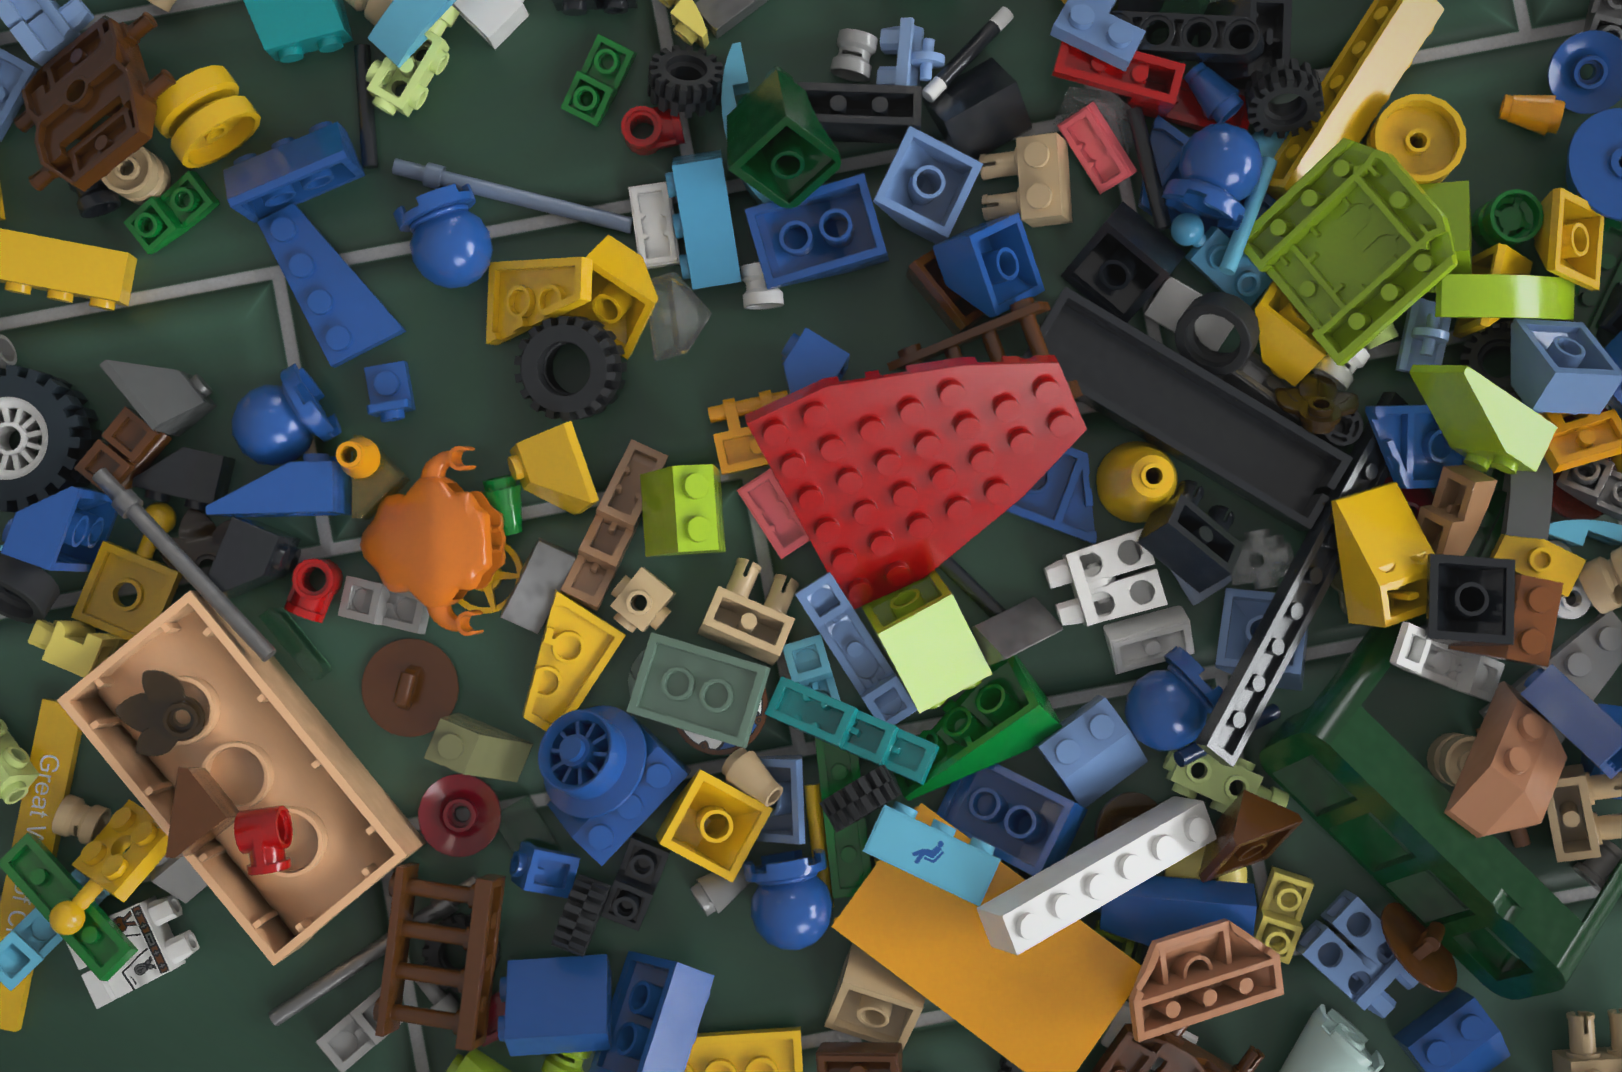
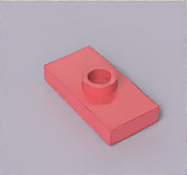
[1057,101,1137,195]
[737,468,810,559]

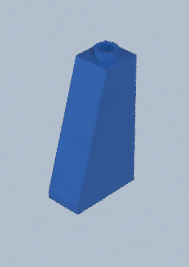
[1093,876,1257,946]

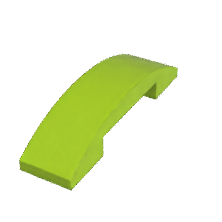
[1435,274,1575,321]

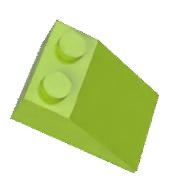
[1409,365,1558,475]

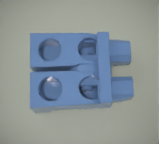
[1295,889,1419,1019]

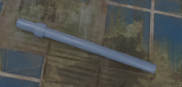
[392,158,633,234]

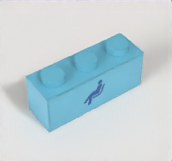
[863,801,1001,906]

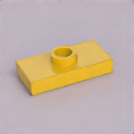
[1489,534,1586,597]

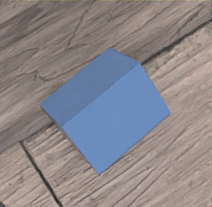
[756,755,805,845]

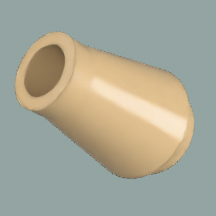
[722,748,783,807]

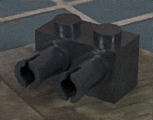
[1137,480,1244,593]

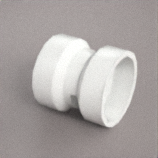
[740,262,784,310]
[1312,348,1370,391]

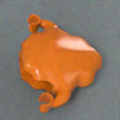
[360,446,506,636]

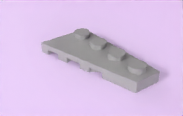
[1479,611,1622,743]

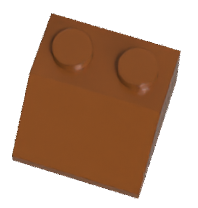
[1448,574,1564,667]

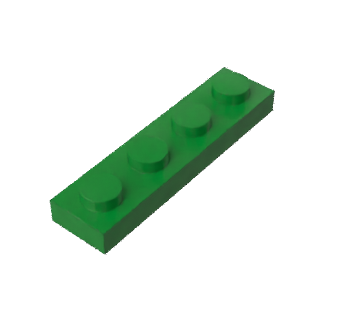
[815,738,871,899]
[0,832,138,981]

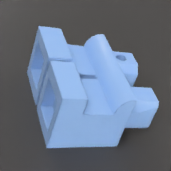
[0,0,95,66]

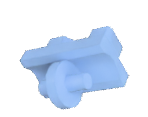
[876,17,945,86]
[1395,298,1451,373]

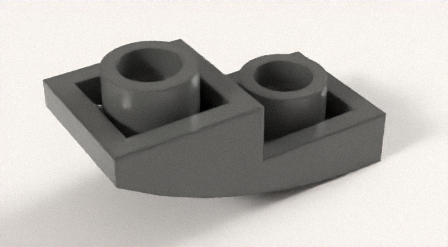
[1501,457,1553,540]

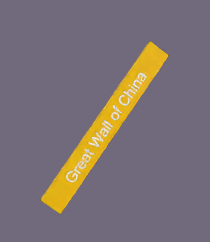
[0,698,82,1032]

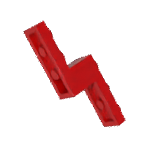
[1052,41,1250,131]

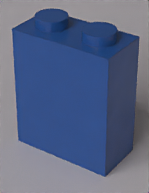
[1521,664,1622,779]
[498,954,612,1056]

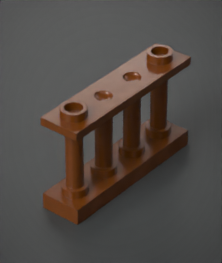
[887,297,1083,399]
[373,862,506,1051]

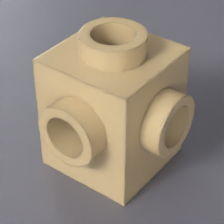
[610,567,676,633]

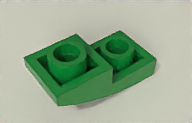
[560,34,637,127]
[123,171,221,254]

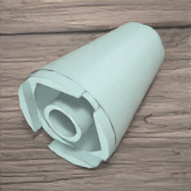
[1279,1004,1385,1072]

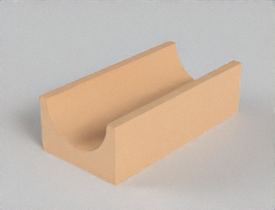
[57,590,427,966]

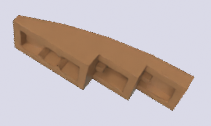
[560,439,669,612]

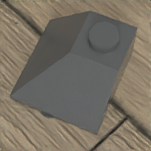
[99,360,217,437]

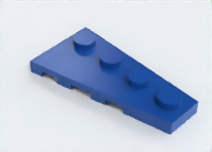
[257,203,406,368]

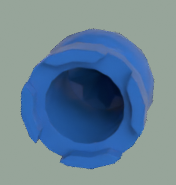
[1162,123,1263,231]
[393,184,493,288]
[232,363,342,466]
[1124,646,1223,752]
[743,849,833,950]

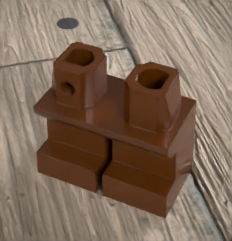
[74,406,172,495]

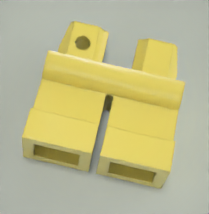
[28,620,128,678]

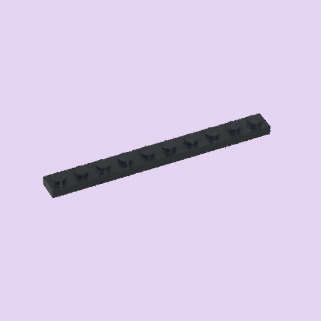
[1195,392,1409,767]

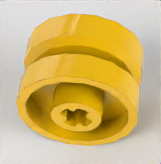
[154,65,261,168]
[1363,94,1466,184]

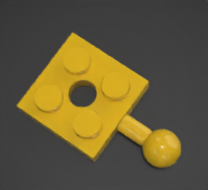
[71,502,183,641]
[49,799,168,935]

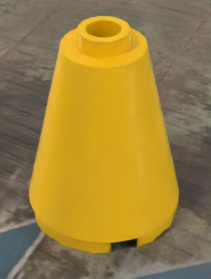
[1096,441,1178,523]

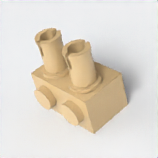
[979,132,1073,228]
[697,558,799,666]
[1547,764,1622,863]
[1552,1008,1622,1072]

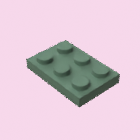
[626,632,771,749]

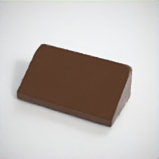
[816,1042,903,1072]

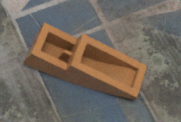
[1417,465,1498,556]

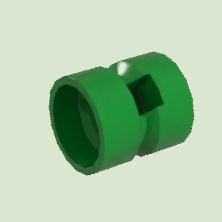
[1471,189,1544,250]

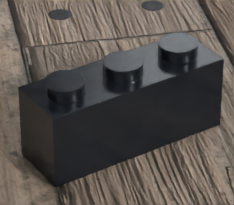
[797,82,922,144]

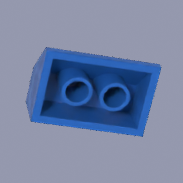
[223,121,366,223]
[781,328,850,394]
[1,486,118,572]
[547,714,691,866]
[589,951,714,1072]

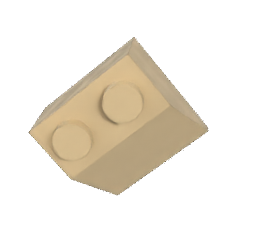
[824,943,925,1051]

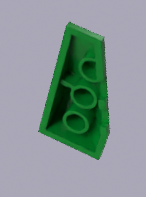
[893,655,1063,801]

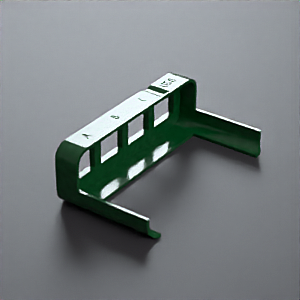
[1259,613,1622,1000]

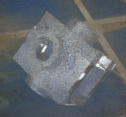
[1231,529,1294,590]

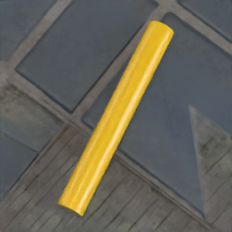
[804,783,834,907]

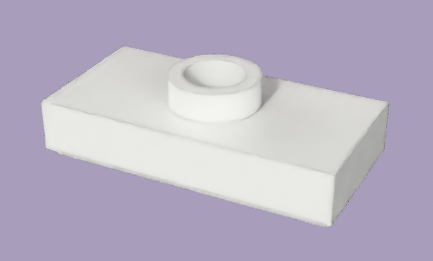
[628,182,680,269]

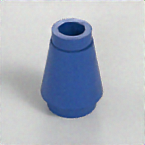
[1184,62,1244,123]

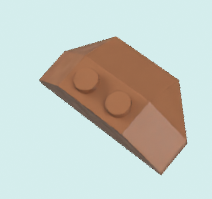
[1444,681,1567,838]
[1129,918,1284,1042]

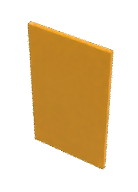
[831,803,1142,1072]

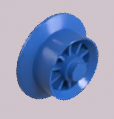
[1566,108,1622,221]
[538,705,647,819]

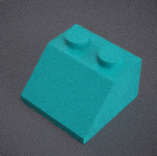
[243,0,354,63]

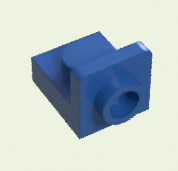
[364,361,416,422]
[510,841,580,898]

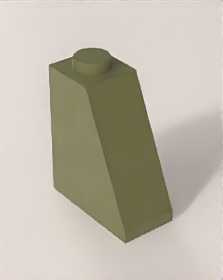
[424,712,534,782]

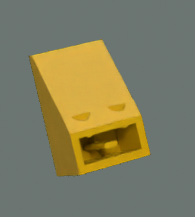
[1331,482,1434,628]

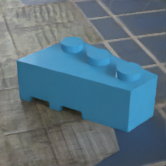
[665,150,741,290]

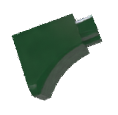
[727,66,842,208]

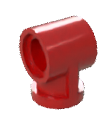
[621,106,685,155]
[283,558,343,623]
[234,805,293,876]

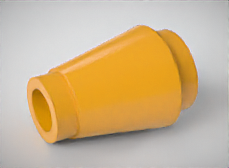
[1498,94,1565,136]
[336,437,380,479]

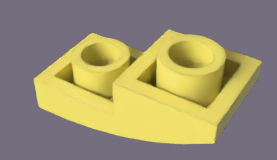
[658,0,709,49]
[1254,866,1314,965]

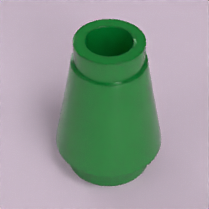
[482,475,523,536]

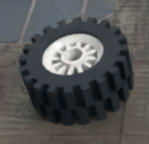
[0,365,102,513]

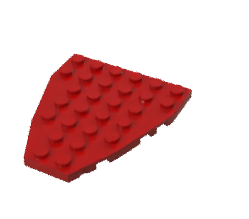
[745,355,1087,609]

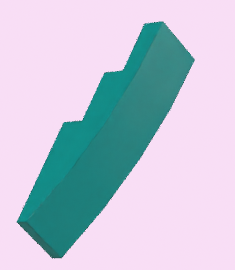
[765,676,940,785]

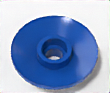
[1547,30,1622,114]

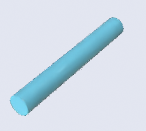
[1219,156,1278,275]

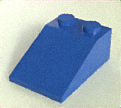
[744,173,889,290]
[205,453,353,518]
[936,764,1088,876]

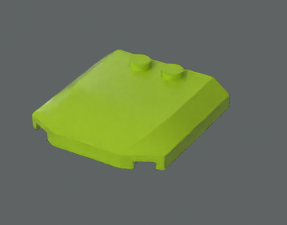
[1243,138,1458,366]

